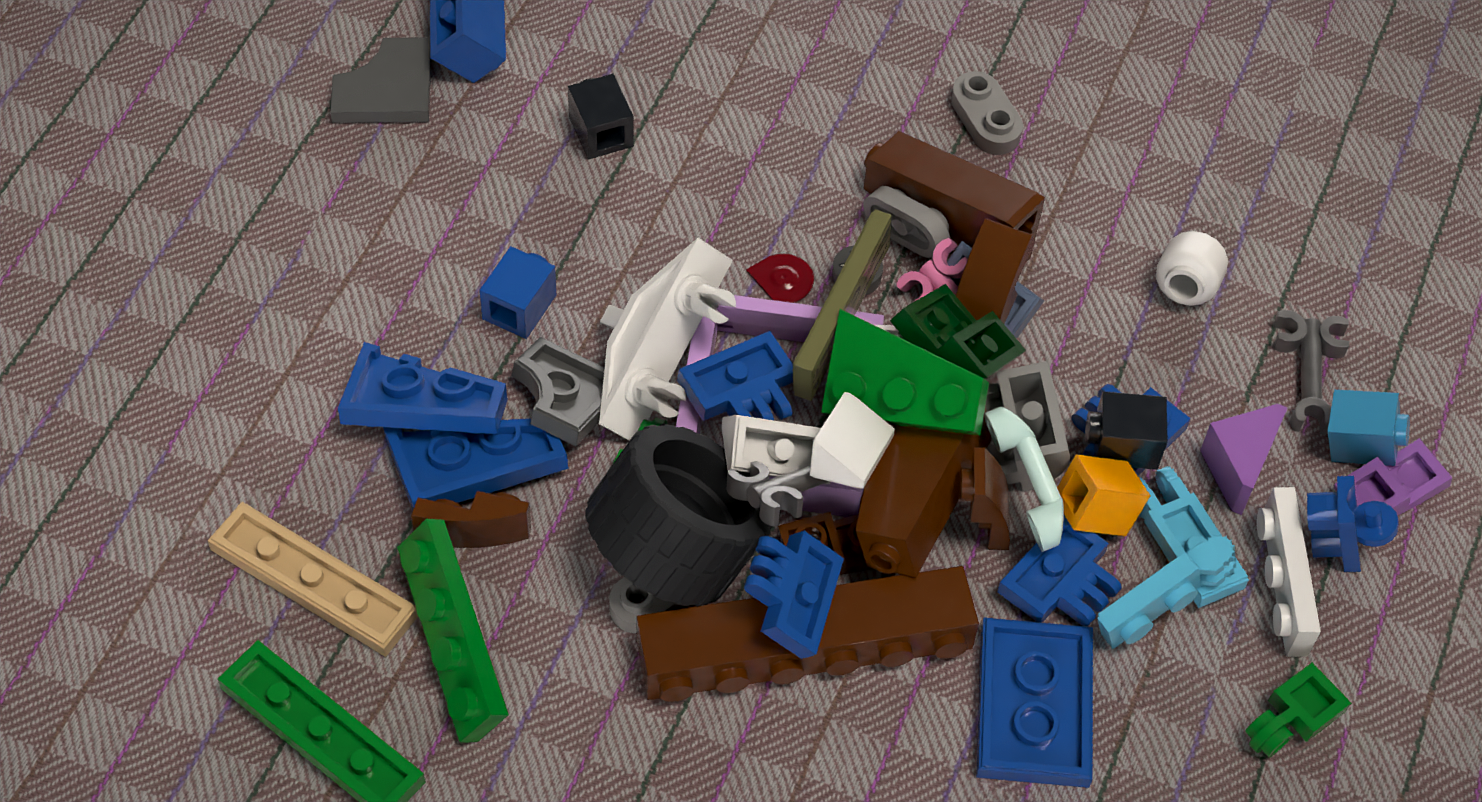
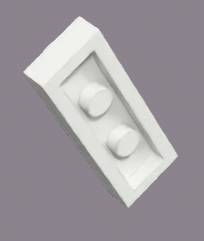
[1257,487,1321,657]

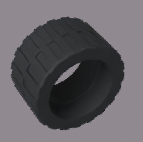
[585,424,773,606]

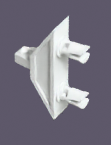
[599,237,736,441]

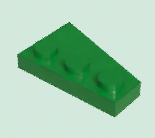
[821,309,989,436]

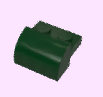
[890,284,1026,380]

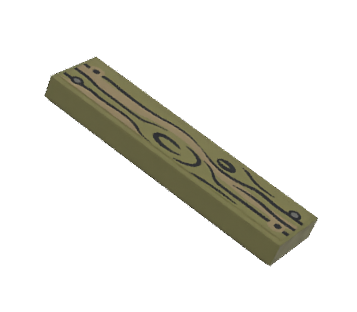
[793,209,892,401]

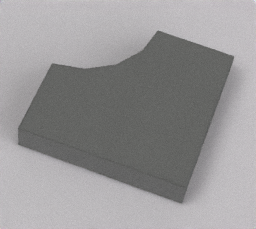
[330,37,432,123]
[512,337,605,446]

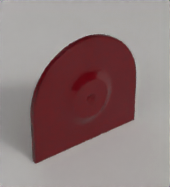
[746,253,814,303]

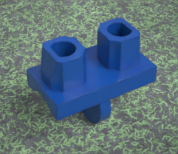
[1307,476,1399,572]

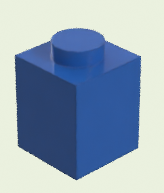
[479,246,557,339]

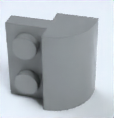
[985,361,1070,492]

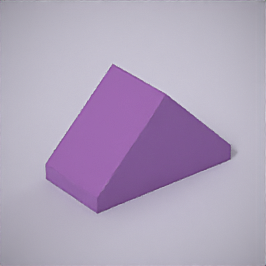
[1200,404,1287,515]

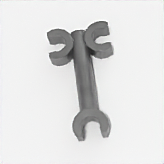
[1273,310,1349,435]
[726,461,830,527]

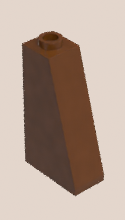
[863,131,1045,262]
[856,406,992,578]

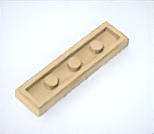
[208,502,418,657]

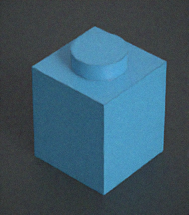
[1328,389,1410,466]

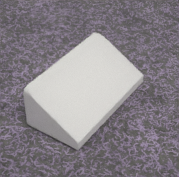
[810,392,895,489]
[722,415,830,484]

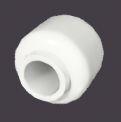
[1156,231,1228,306]

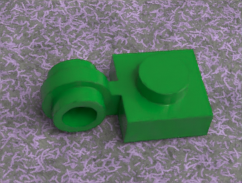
[1245,662,1352,758]

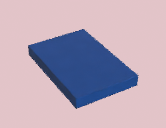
[976,617,1093,788]

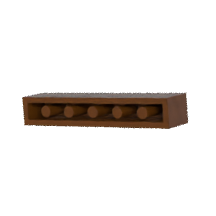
[636,566,979,702]

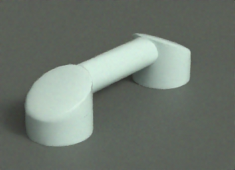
[984,407,1064,552]

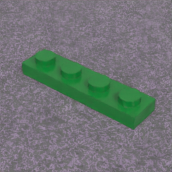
[397,519,509,743]
[217,640,426,802]

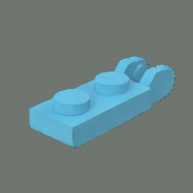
[1139,466,1249,608]
[1097,534,1236,649]

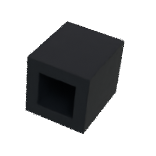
[568,73,634,160]
[1085,391,1168,470]

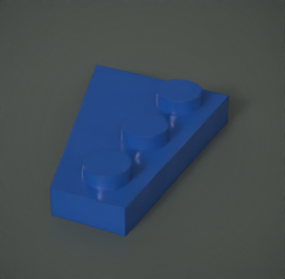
[338,342,508,434]
[383,418,569,510]

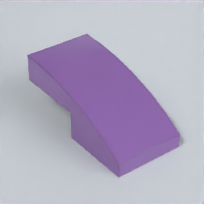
[1334,438,1452,516]

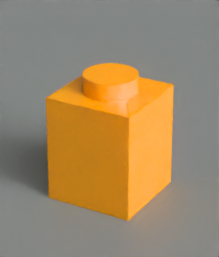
[1057,454,1151,536]

